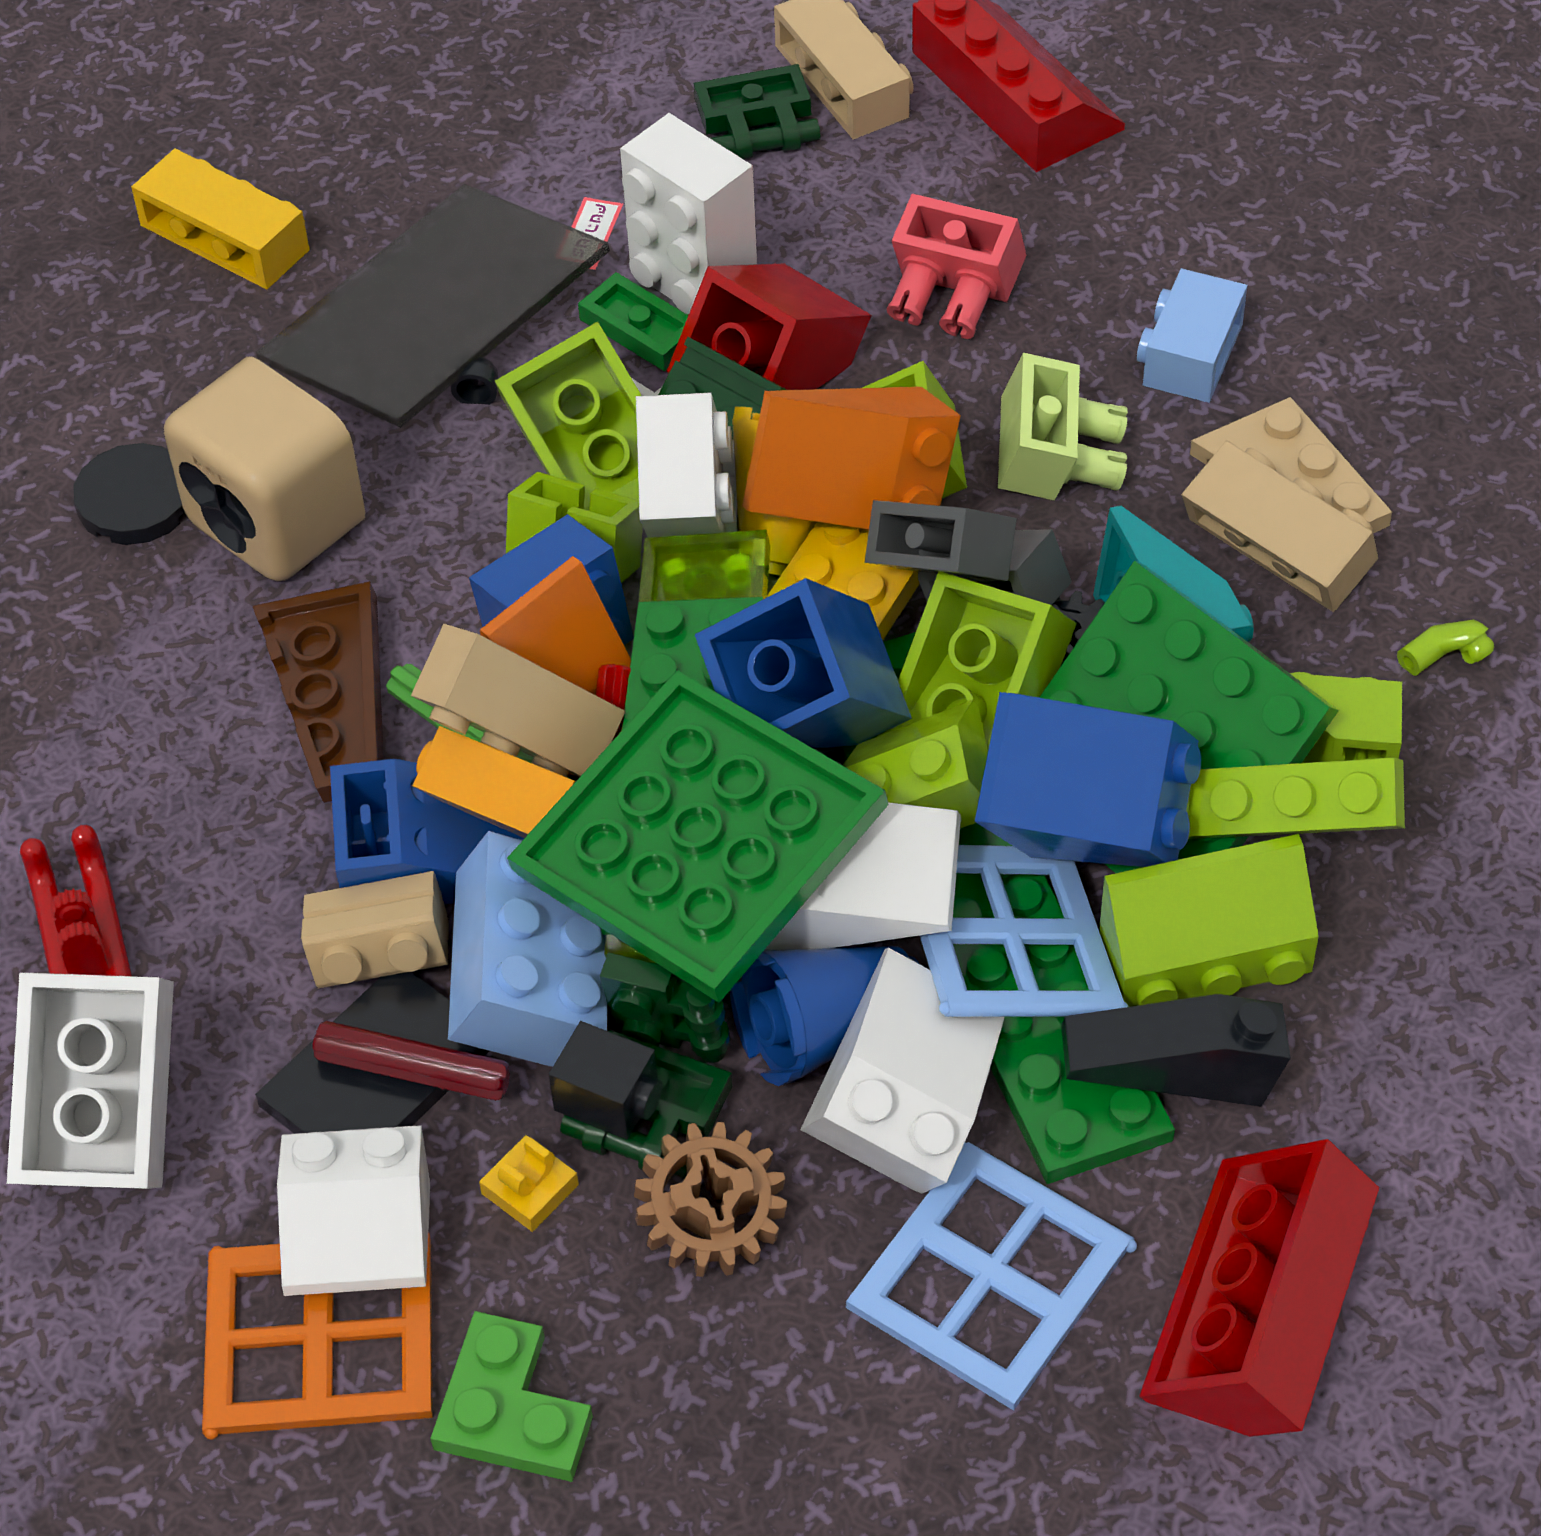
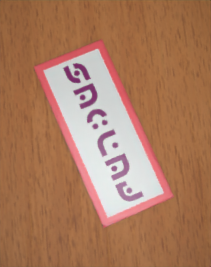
[556,197,623,270]

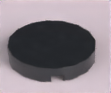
[73,443,184,545]

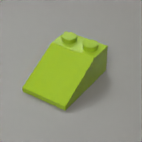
[495,321,642,511]
[877,571,1077,750]

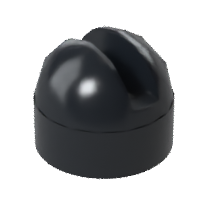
[451,357,499,405]

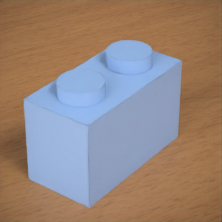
[1137,268,1247,403]

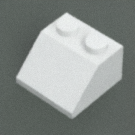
[277,1125,430,1296]

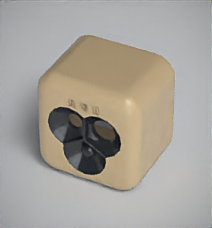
[164,357,365,581]

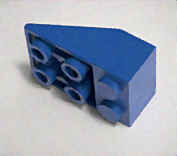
[330,759,524,905]

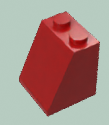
[667,263,872,390]

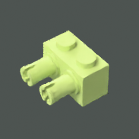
[998,353,1128,500]

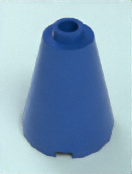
[730,946,919,1086]

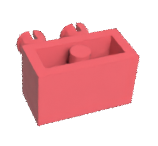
[887,194,1027,339]

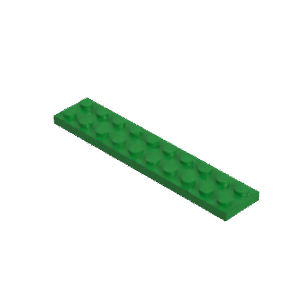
[836,632,1175,1185]

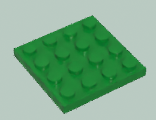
[1039,561,1339,873]
[507,670,889,1003]

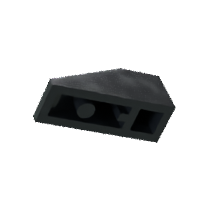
[1061,994,1291,1107]

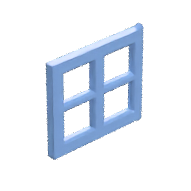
[919,845,1128,1017]
[846,1142,1137,1411]

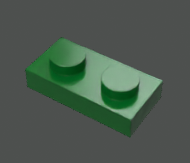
[578,272,688,371]

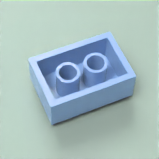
[448,831,608,1067]

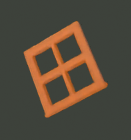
[202,1233,433,1440]

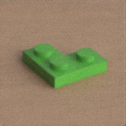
[430,1311,593,1482]

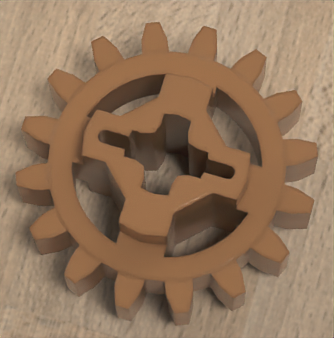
[634,1122,787,1277]

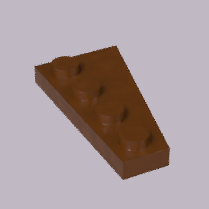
[253,581,384,803]

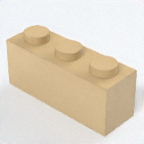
[774,0,914,139]
[1181,440,1378,612]
[411,624,625,777]

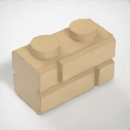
[301,871,449,988]

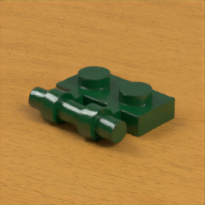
[693,64,821,160]
[600,952,730,1063]
[560,1029,732,1178]

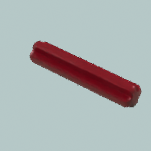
[312,1021,510,1101]

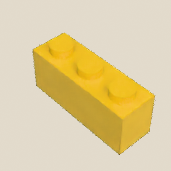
[131,148,310,289]

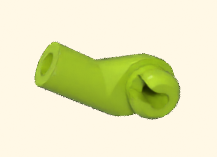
[1397,619,1494,676]

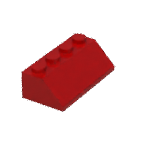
[912,0,1125,172]
[1139,1139,1380,1437]

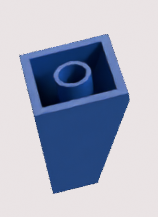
[695,578,912,749]
[975,692,1201,867]

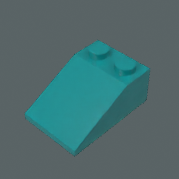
[1093,506,1254,642]

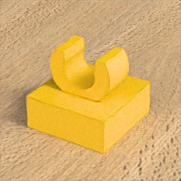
[479,1135,579,1232]

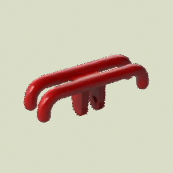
[20,825,132,976]

